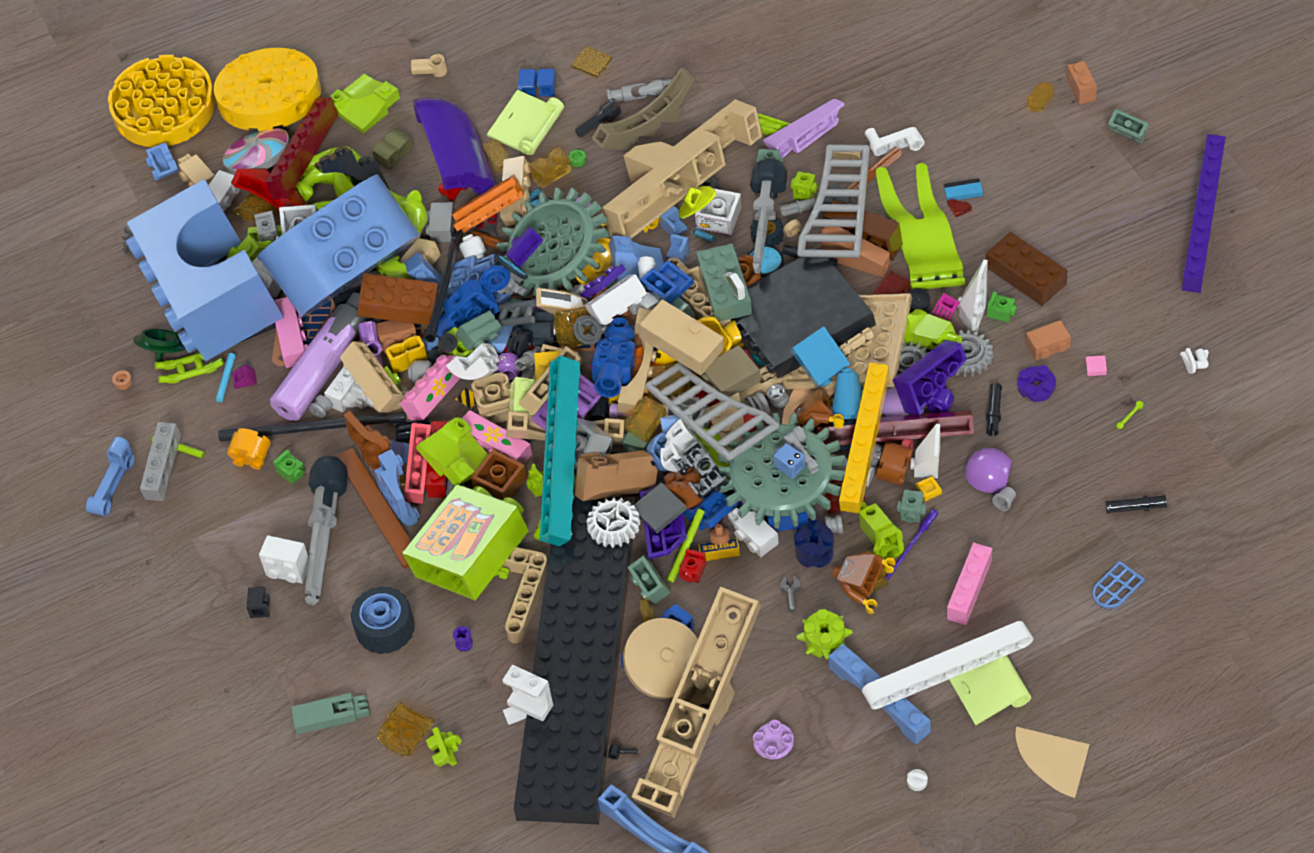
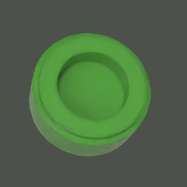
[568,149,587,167]

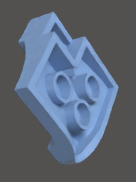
[608,236,664,292]
[442,254,499,301]
[374,449,420,526]

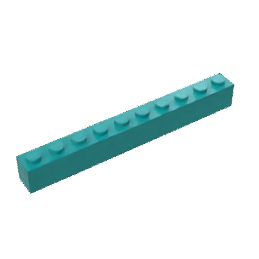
[539,356,581,546]

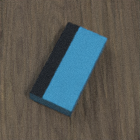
[943,178,983,202]

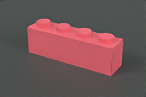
[404,423,431,504]

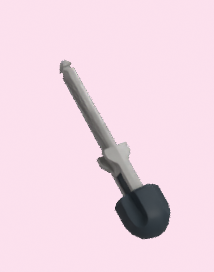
[750,158,787,274]
[517,310,635,347]
[304,455,348,606]

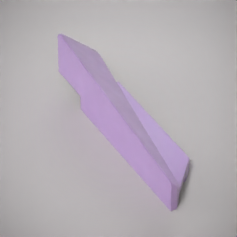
[763,99,844,158]

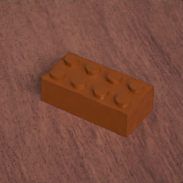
[358,273,438,325]

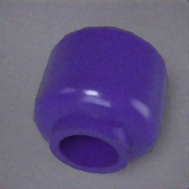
[926,387,954,413]

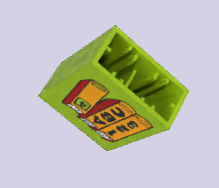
[403,485,529,601]

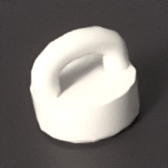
[907,769,928,791]

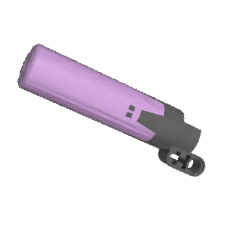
[270,292,384,421]

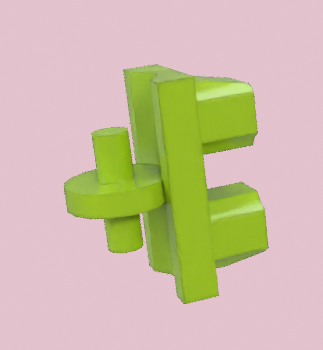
[426,727,462,767]

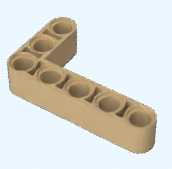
[502,547,548,643]

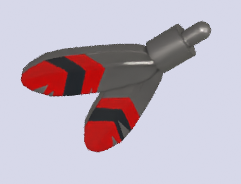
[473,214,498,238]

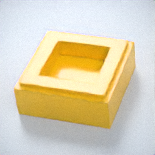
[915,476,942,501]

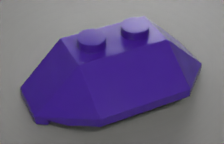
[640,489,687,559]

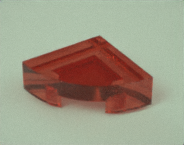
[947,199,972,217]

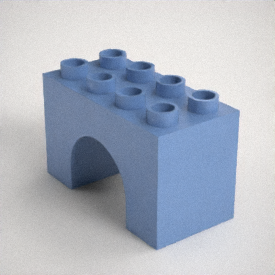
[126,179,284,361]

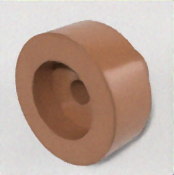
[112,370,132,390]
[710,524,730,545]

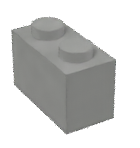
[426,202,455,242]

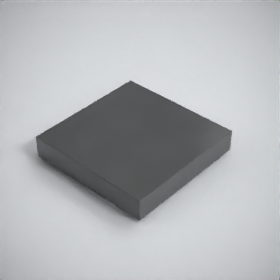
[634,483,687,533]

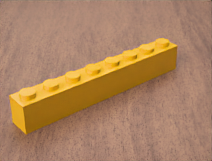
[839,362,890,513]

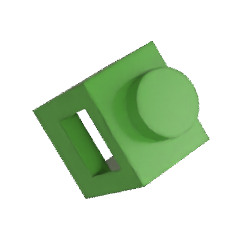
[987,291,1017,323]
[273,450,306,484]

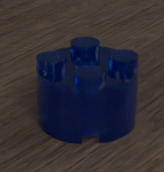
[794,520,834,568]

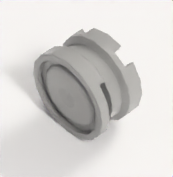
[745,391,771,415]

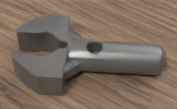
[780,576,801,612]

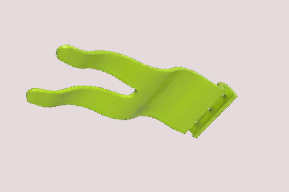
[876,163,965,290]

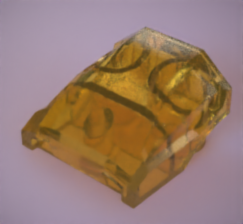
[233,192,279,221]
[553,307,601,349]
[377,701,434,756]

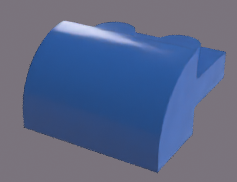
[640,260,694,304]
[683,488,738,531]

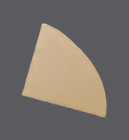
[1015,727,1090,798]

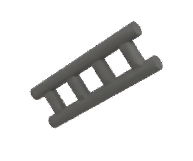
[494,299,537,327]

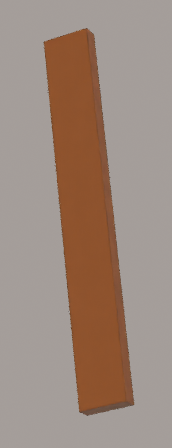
[335,448,411,569]

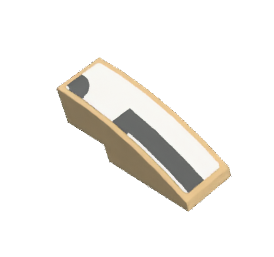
[536,288,589,320]

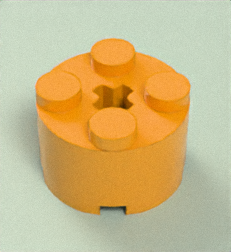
[227,428,271,470]

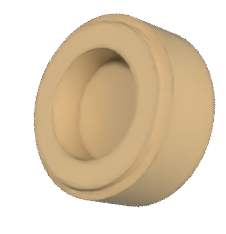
[783,219,802,237]

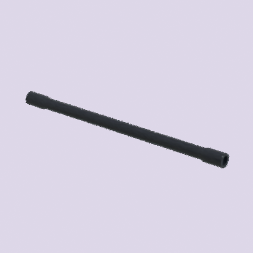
[424,229,463,343]
[218,411,407,442]

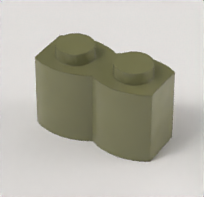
[372,129,413,168]

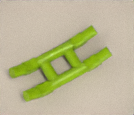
[154,353,224,384]

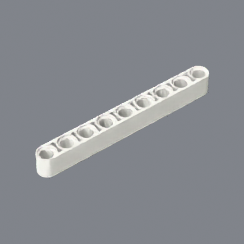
[862,621,1033,709]

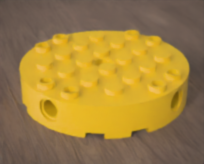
[214,48,321,131]
[108,55,216,147]

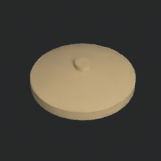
[623,618,698,699]

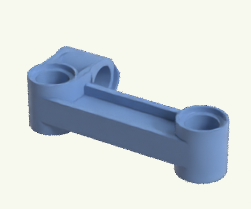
[86,437,134,516]

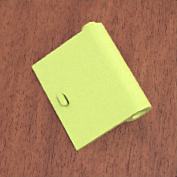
[487,90,564,155]
[949,655,1031,725]

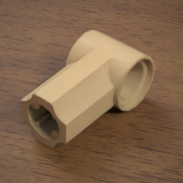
[411,54,447,77]

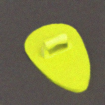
[679,186,716,219]

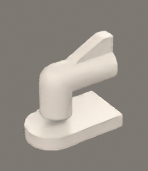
[1180,348,1209,374]

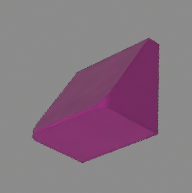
[232,364,257,389]

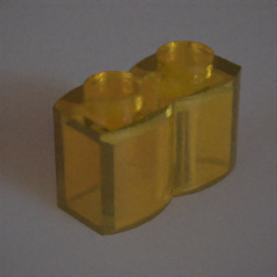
[624,396,667,442]

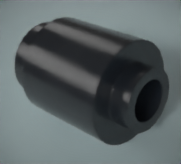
[588,396,609,421]

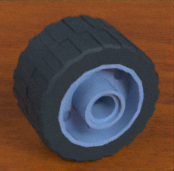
[351,586,415,654]

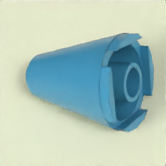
[832,369,863,420]

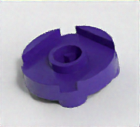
[1017,365,1056,402]

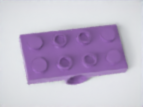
[531,374,602,431]

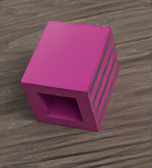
[931,293,960,322]

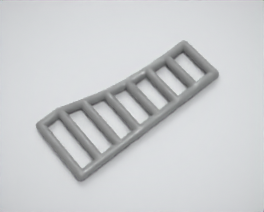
[797,145,870,258]
[645,362,779,461]

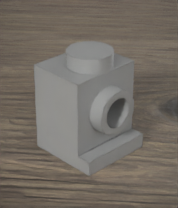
[254,211,279,242]

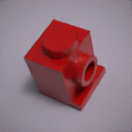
[679,549,707,583]

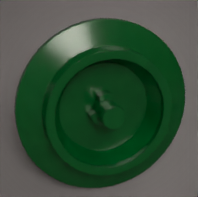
[133,328,186,362]

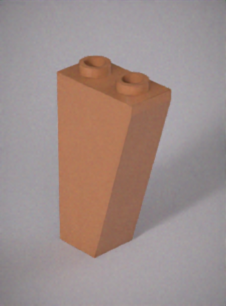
[819,227,890,277]

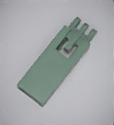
[291,693,370,735]

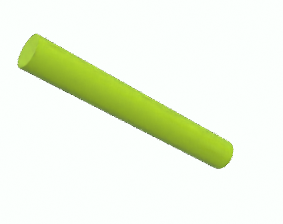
[152,436,205,459]

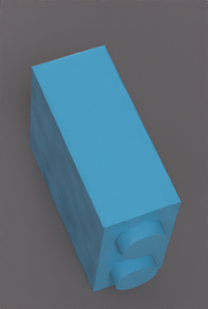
[790,327,850,388]

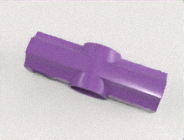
[358,321,383,367]

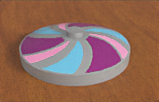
[223,128,290,175]

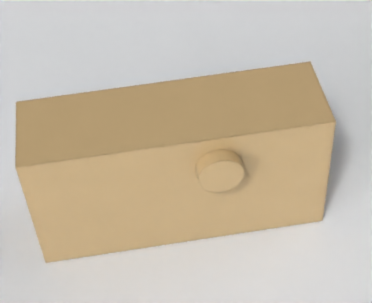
[639,299,724,376]

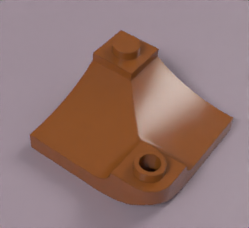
[343,411,391,471]

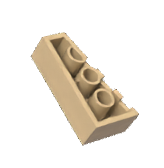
[681,266,731,328]

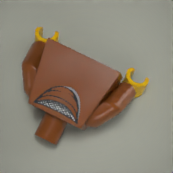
[796,388,844,428]
[833,551,895,614]

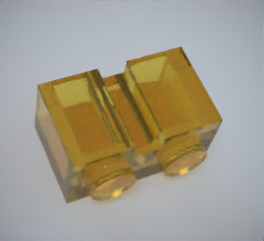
[530,147,571,188]

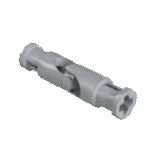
[607,76,675,102]

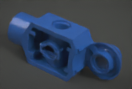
[437,264,511,337]
[592,317,636,398]

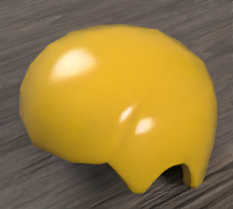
[723,321,744,349]

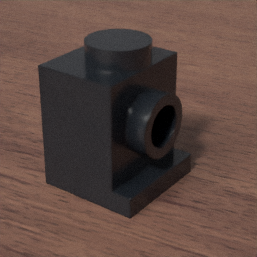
[246,586,270,618]

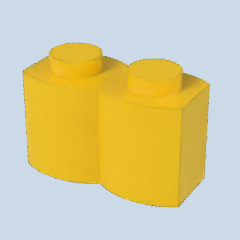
[385,336,427,373]

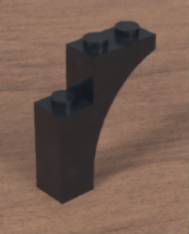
[315,146,390,190]

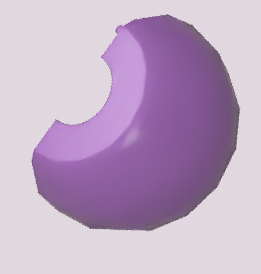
[965,448,1012,493]

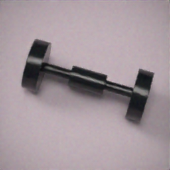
[426,333,458,365]

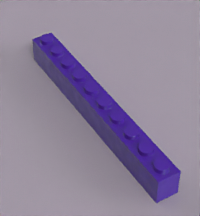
[1182,134,1226,293]

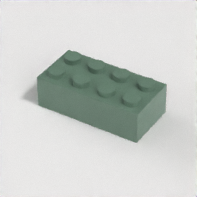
[696,244,752,322]

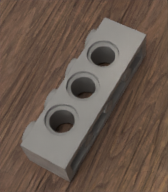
[140,422,181,501]

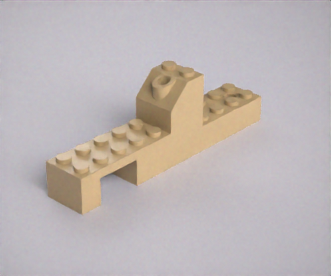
[602,99,762,239]
[632,587,761,818]

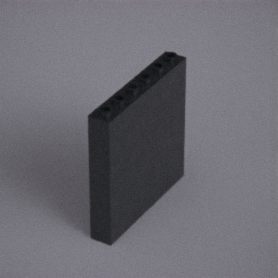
[731,248,876,379]

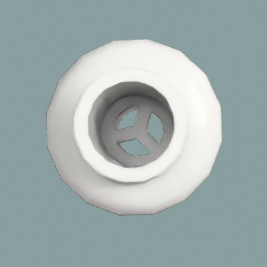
[459,234,486,260]

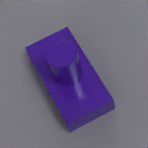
[505,227,544,268]

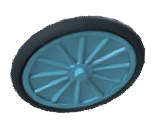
[747,245,784,277]
[495,254,528,280]

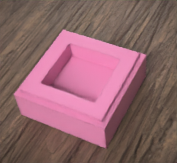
[1085,356,1107,376]

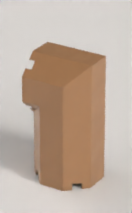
[575,450,657,501]

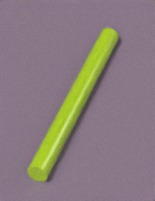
[667,509,705,583]

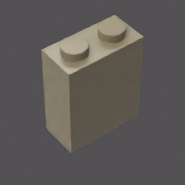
[700,345,761,397]

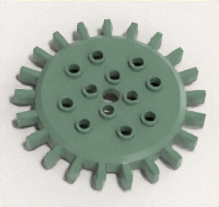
[496,188,609,299]
[718,413,845,529]

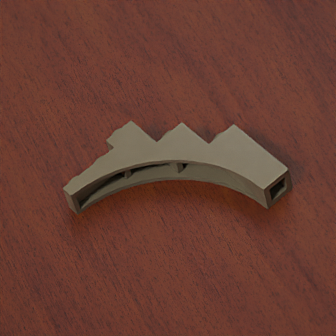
[592,68,695,150]

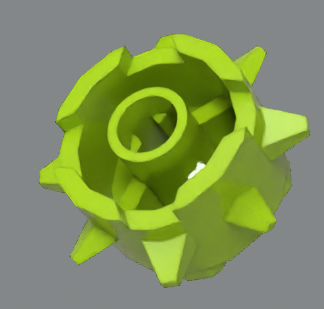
[797,609,853,659]

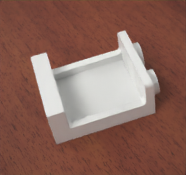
[503,665,553,721]

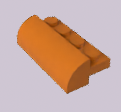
[452,174,524,233]

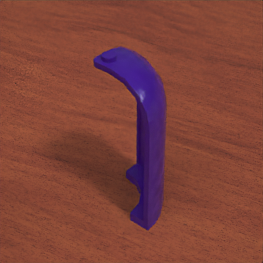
[413,98,497,195]

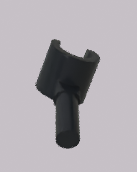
[608,744,638,760]

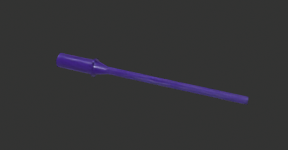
[881,509,938,586]

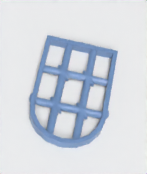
[1092,561,1145,609]

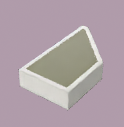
[724,272,745,300]

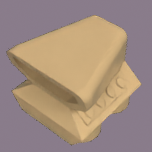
[471,372,510,424]

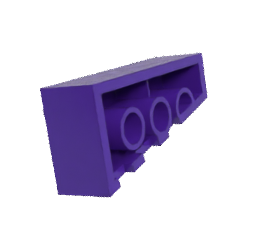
[893,340,967,416]

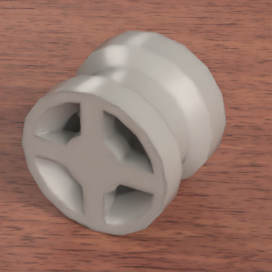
[767,384,789,408]
[309,395,333,419]
[824,514,843,536]

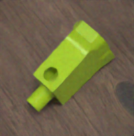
[904,309,962,350]
[858,502,904,560]

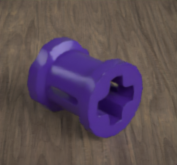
[453,626,473,651]

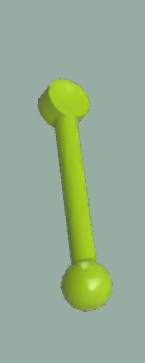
[1116,401,1144,429]

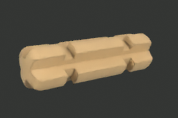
[839,327,874,356]

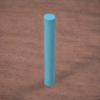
[216,353,236,402]

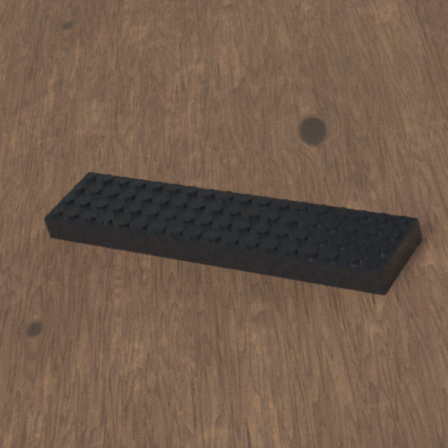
[514,495,636,825]

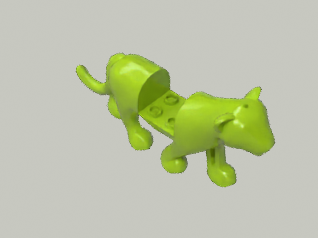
[295,146,428,234]

